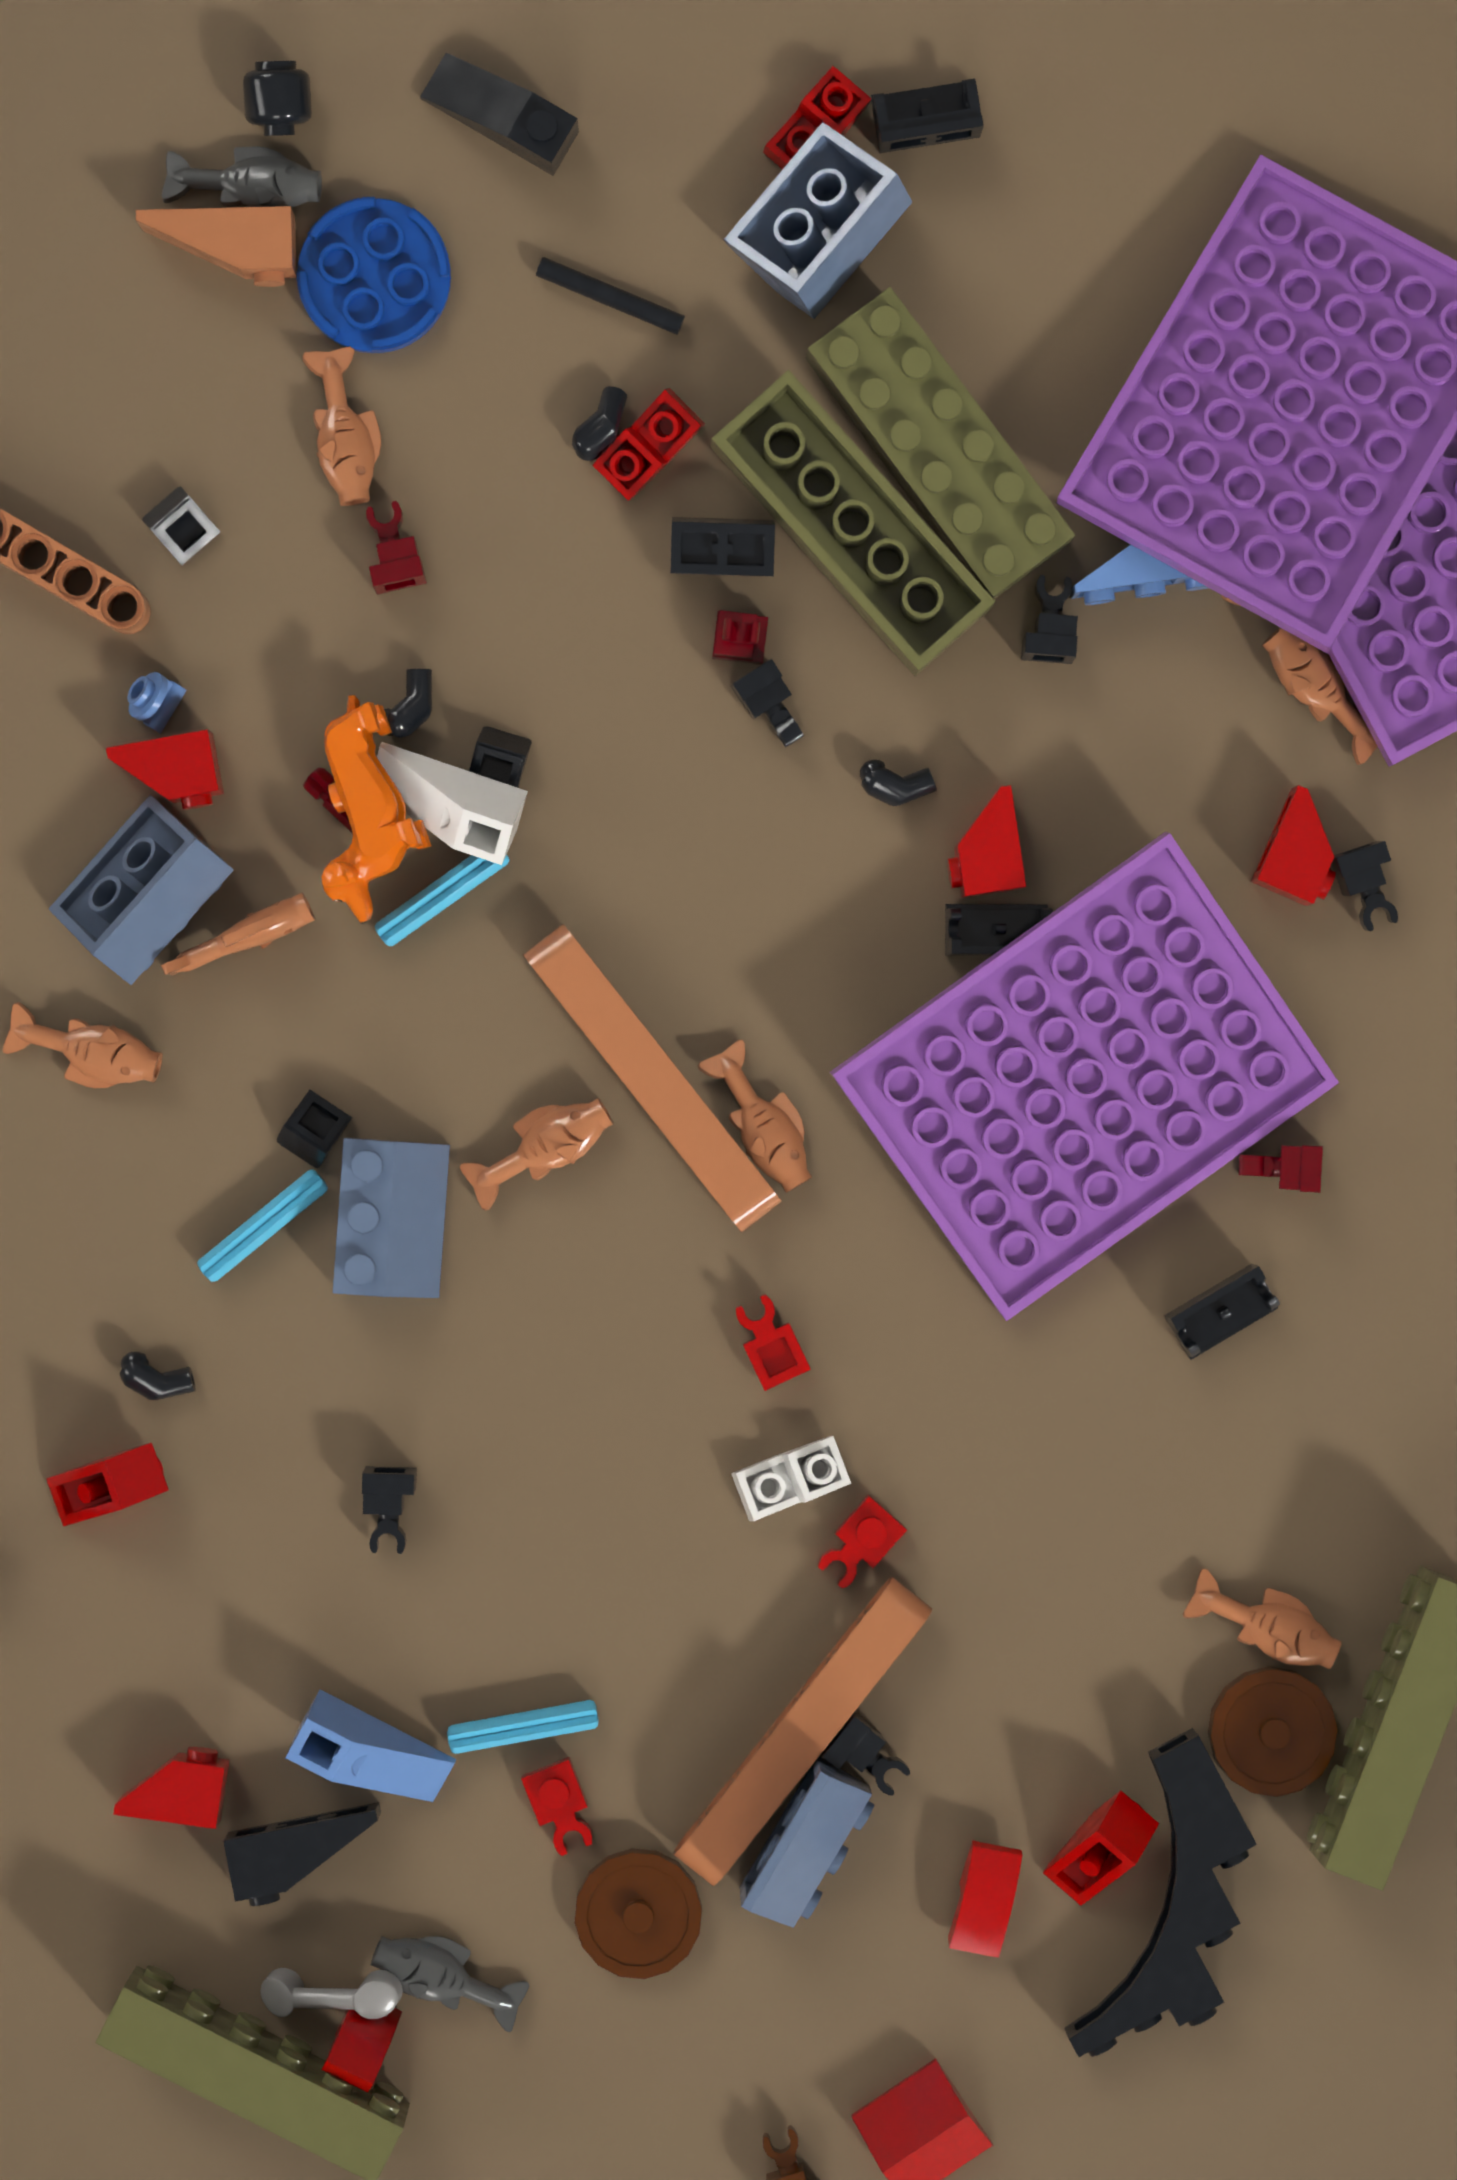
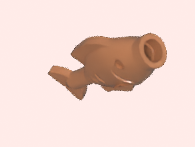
[302,346,381,506]
[1262,628,1377,765]
[161,892,315,976]
[2,1002,163,1089]
[698,1040,812,1193]
[460,1098,614,1211]
[1183,1569,1342,1669]

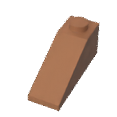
[136,206,297,287]

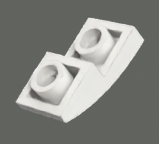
[731,1436,852,1521]

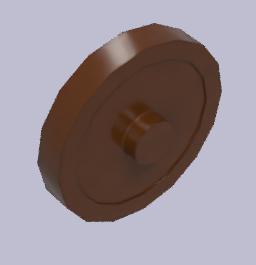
[1208,1666,1338,1797]
[574,1848,702,1979]

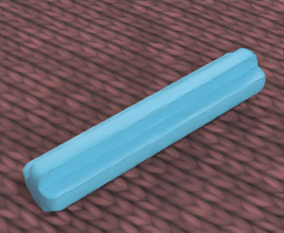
[374,854,509,946]
[197,1170,328,1282]
[447,1700,599,1754]

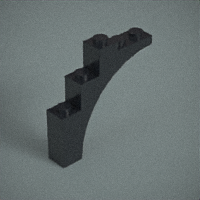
[1064,1728,1257,2057]

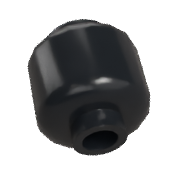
[243,61,312,136]

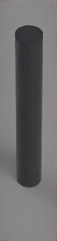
[536,257,685,335]

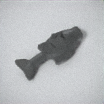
[161,146,322,208]
[370,1936,529,2032]

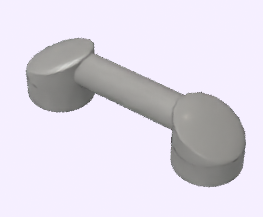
[260,1968,403,2019]

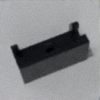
[871,78,984,154]
[670,517,775,577]
[945,904,1053,956]
[1164,1264,1280,1360]

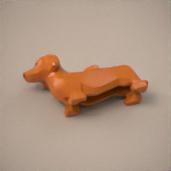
[321,695,432,924]

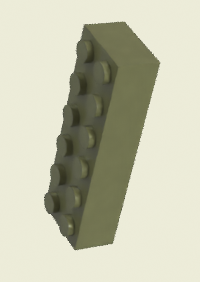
[806,287,1076,600]
[711,370,996,676]
[1307,1565,1457,1891]
[95,1965,410,2180]

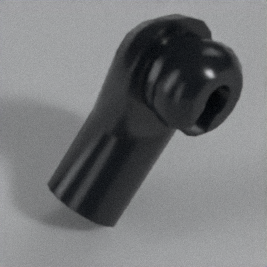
[572,386,627,461]
[384,669,432,738]
[860,759,937,806]
[120,1352,196,1400]

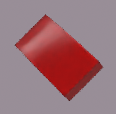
[763,66,872,169]
[592,388,706,501]
[948,1840,1023,1958]
[321,2008,402,2093]

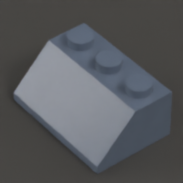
[724,122,912,319]
[49,795,234,985]
[333,1138,450,1298]
[739,1756,875,1928]

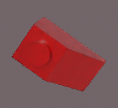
[106,729,224,810]
[947,785,1026,898]
[1250,785,1336,906]
[46,1442,169,1527]
[113,1747,230,1829]
[1043,1790,1160,1906]

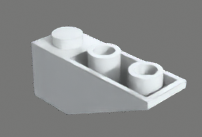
[377,742,528,865]

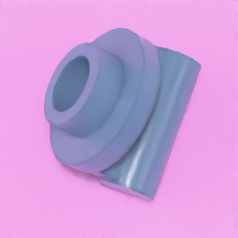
[127,672,187,734]

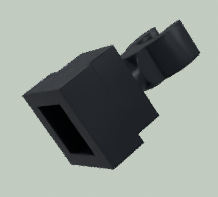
[1021,575,1078,664]
[730,659,804,748]
[1331,841,1398,931]
[362,1466,417,1554]
[821,1712,910,1796]

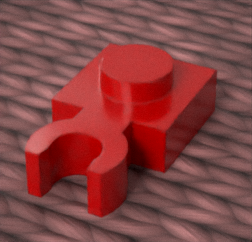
[736,1294,811,1391]
[817,1494,907,1589]
[521,1757,593,1856]

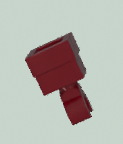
[366,501,427,595]
[712,610,769,665]
[1239,1145,1323,1193]

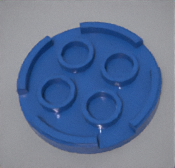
[296,197,451,353]

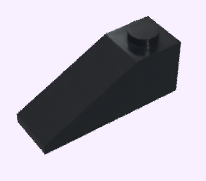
[420,53,579,176]
[223,1802,381,1906]

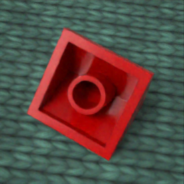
[851,2058,993,2180]

